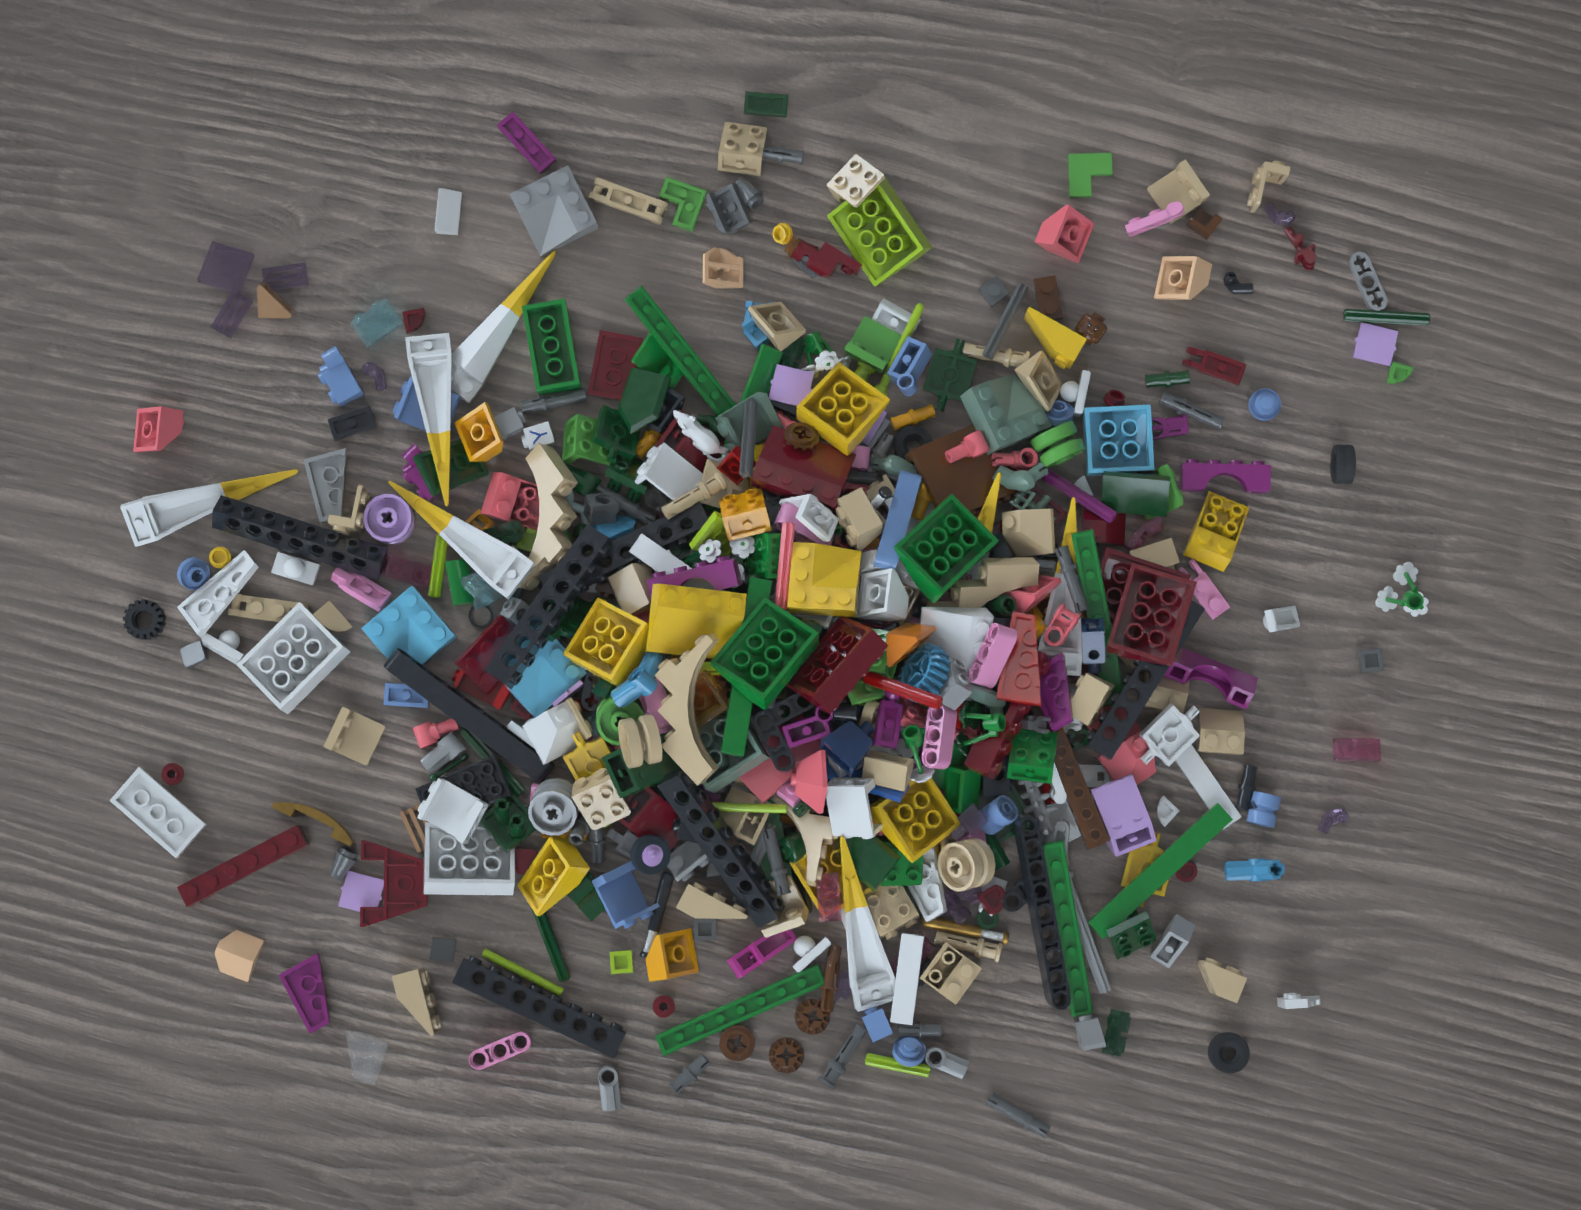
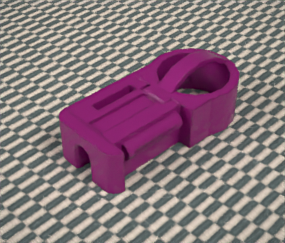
[1151,414,1189,441]

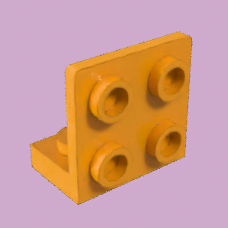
[719,488,772,541]

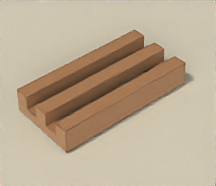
[400,804,428,853]

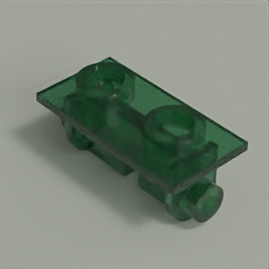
[779,336,806,369]
[482,519,527,544]
[1102,1009,1131,1057]

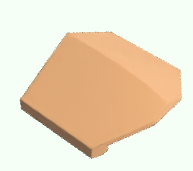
[703,247,743,289]
[215,930,265,982]

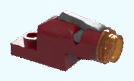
[784,237,862,279]

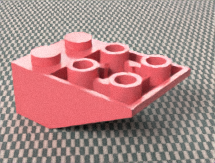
[480,472,539,531]

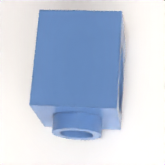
[861,1006,893,1042]

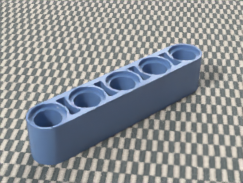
[873,470,922,570]

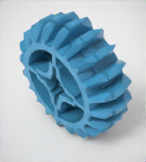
[899,643,951,703]

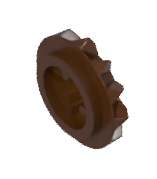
[784,422,819,451]
[795,999,830,1035]
[719,1025,755,1061]
[769,1037,804,1074]

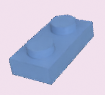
[383,683,429,708]

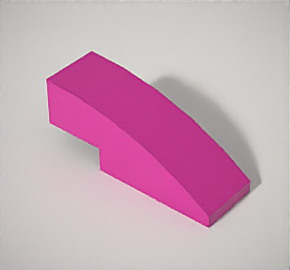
[726,929,797,979]

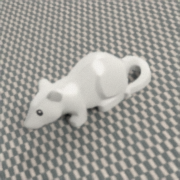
[673,410,729,462]

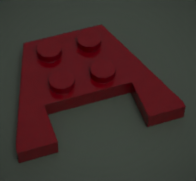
[360,840,428,927]

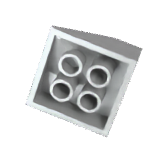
[509,165,599,257]

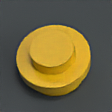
[772,223,793,245]
[209,547,232,569]

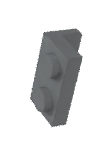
[705,183,753,234]

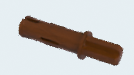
[821,945,842,1012]

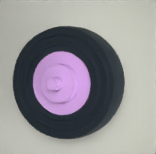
[630,834,671,875]

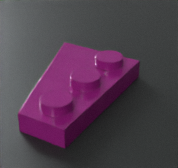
[1040,652,1074,732]
[278,953,331,1034]

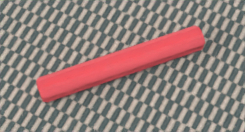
[775,522,795,610]

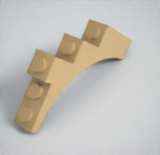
[518,443,578,591]
[927,557,1040,608]
[655,633,719,785]
[734,778,838,887]

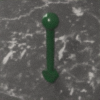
[429,753,469,782]

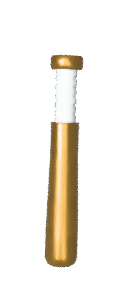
[921,916,1009,945]

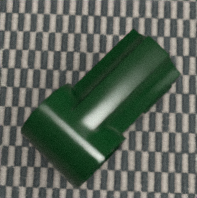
[565,463,602,497]

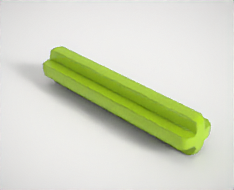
[428,534,448,598]
[865,1053,931,1077]

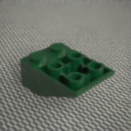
[602,732,680,798]

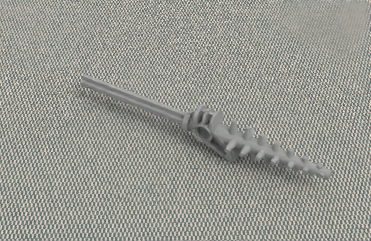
[1018,780,1112,994]

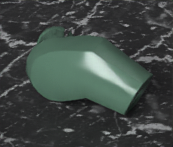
[871,455,922,484]
[992,462,1048,491]
[968,683,1006,715]

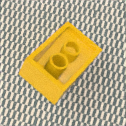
[1023,307,1087,369]
[517,836,590,916]

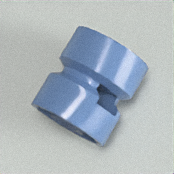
[1246,791,1282,828]
[976,795,1018,835]

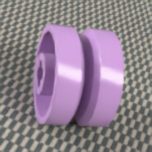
[363,494,415,545]

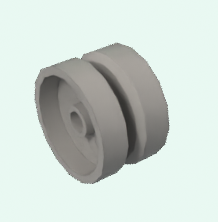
[528,778,579,836]

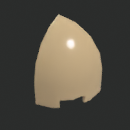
[313,600,352,632]

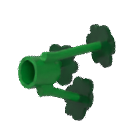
[956,702,1006,757]

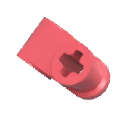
[1044,603,1081,647]

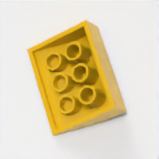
[646,584,747,659]

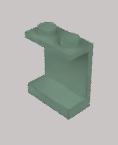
[715,392,784,452]

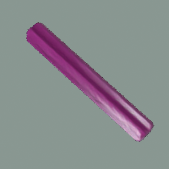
[1042,468,1117,523]

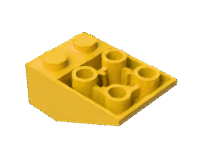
[1183,491,1249,572]

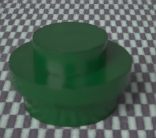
[976,908,999,929]

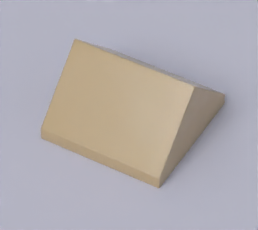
[748,302,806,352]
[1014,351,1063,411]
[608,563,653,616]

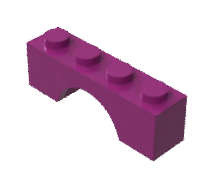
[1180,459,1271,494]
[647,555,743,597]
[1164,647,1258,709]

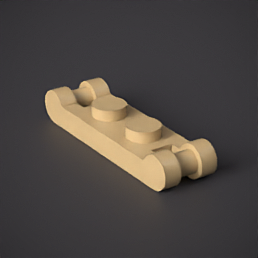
[588,178,669,225]
[227,594,309,622]

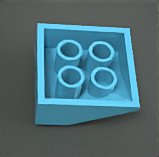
[1082,405,1155,477]
[361,586,458,666]
[504,624,587,718]

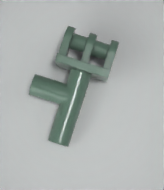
[1009,490,1056,521]

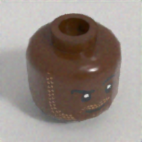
[1075,312,1107,346]

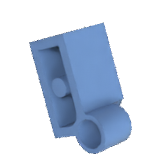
[887,336,932,396]
[317,346,365,407]

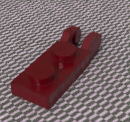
[1182,346,1247,386]

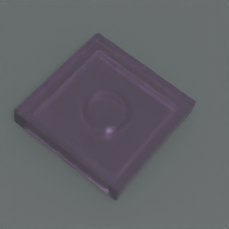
[197,241,255,295]

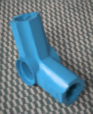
[611,652,663,708]
[1224,858,1285,881]

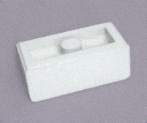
[435,188,462,235]
[872,299,921,337]

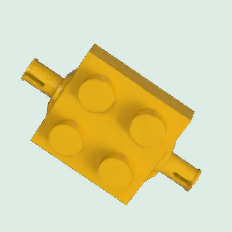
[563,731,612,781]
[1120,832,1169,907]

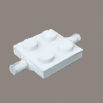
[1139,703,1200,766]

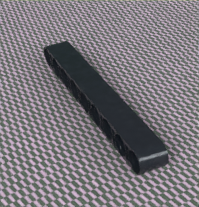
[384,648,555,783]
[1013,814,1071,1010]

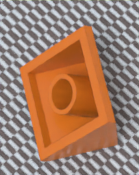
[886,623,937,668]

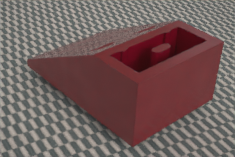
[655,410,724,473]
[618,788,679,851]

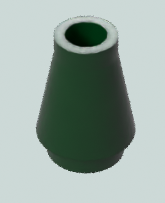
[985,594,1016,616]

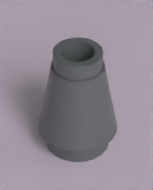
[735,177,764,210]
[330,846,358,881]

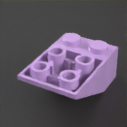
[1091,774,1157,857]

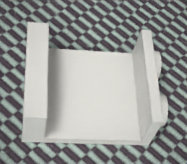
[635,443,703,501]
[826,777,882,839]
[417,778,489,844]

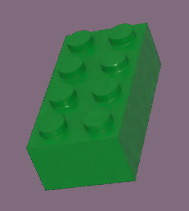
[522,298,582,395]

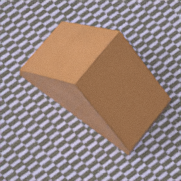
[257,281,295,318]

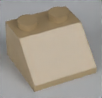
[1143,671,1190,714]
[1070,673,1116,726]
[1196,708,1245,755]

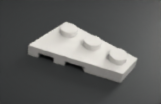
[908,846,947,922]

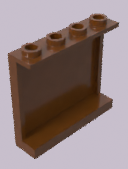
[904,424,1018,515]

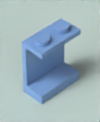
[393,377,461,431]
[592,861,660,929]

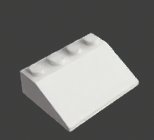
[236,602,350,714]
[920,607,994,701]
[424,822,515,895]

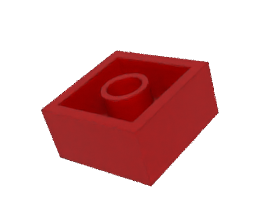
[717,445,757,486]

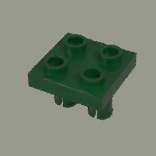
[605,454,652,502]
[479,792,537,853]
[1106,909,1157,960]

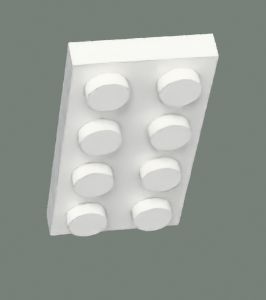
[110,767,207,858]

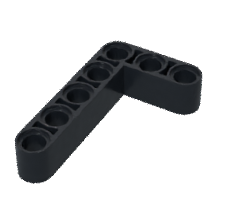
[754,693,817,773]

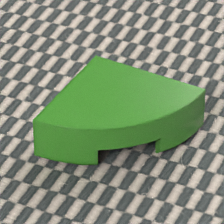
[1386,362,1414,384]

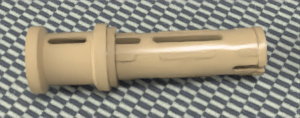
[963,342,1030,367]
[661,472,727,520]
[934,930,1003,963]

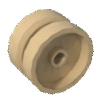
[618,714,662,769]
[938,838,996,892]

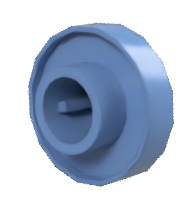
[1248,388,1281,421]
[1044,400,1074,427]
[177,557,210,590]
[892,1036,926,1067]

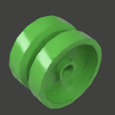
[1030,421,1086,470]
[596,695,644,746]

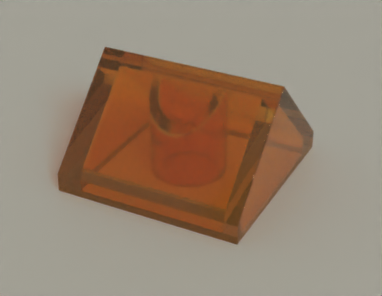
[670,670,729,729]

